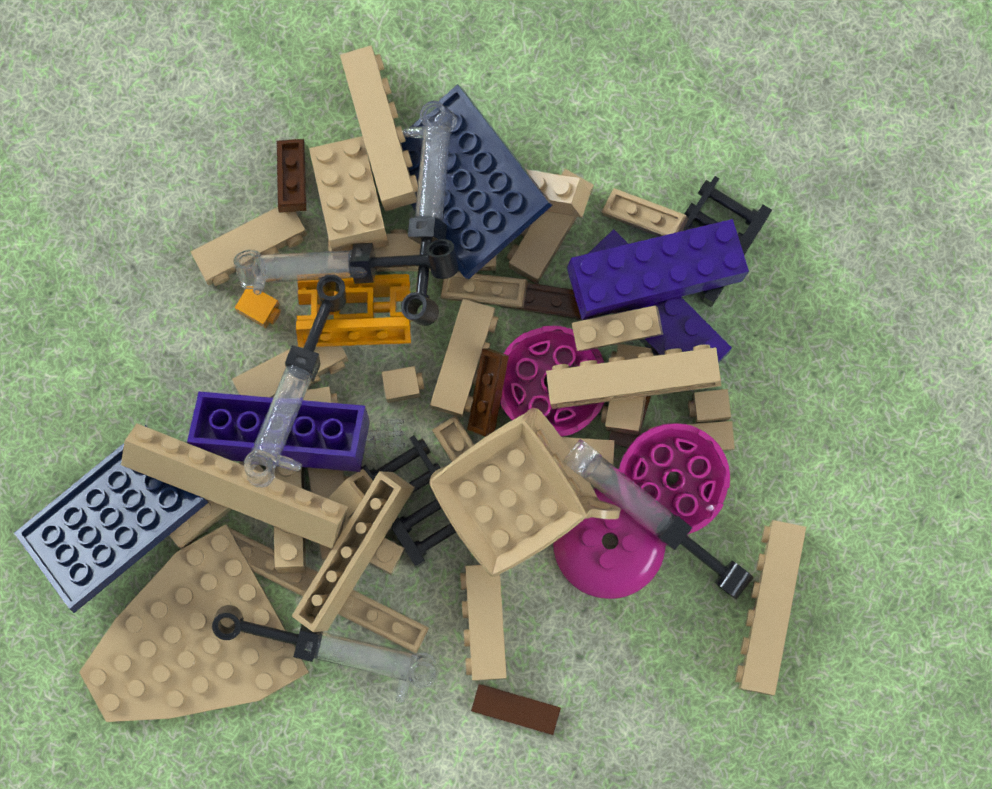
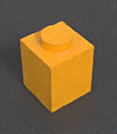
[235,284,281,328]

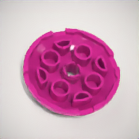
[500,326,605,437]
[618,423,730,534]
[553,486,666,599]

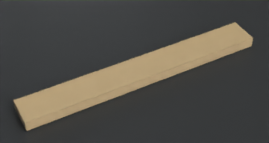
[229,528,429,653]

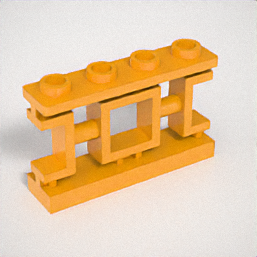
[296,274,411,347]

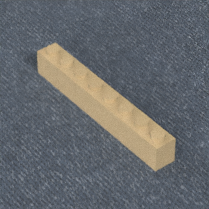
[121,424,348,549]

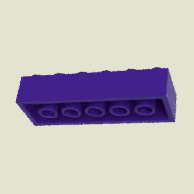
[567,219,749,321]
[588,229,732,391]
[187,391,370,472]

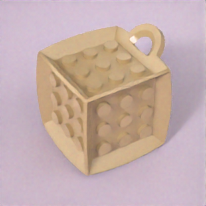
[430,408,621,577]

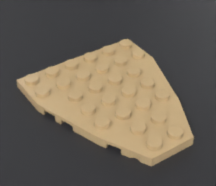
[79,524,309,722]

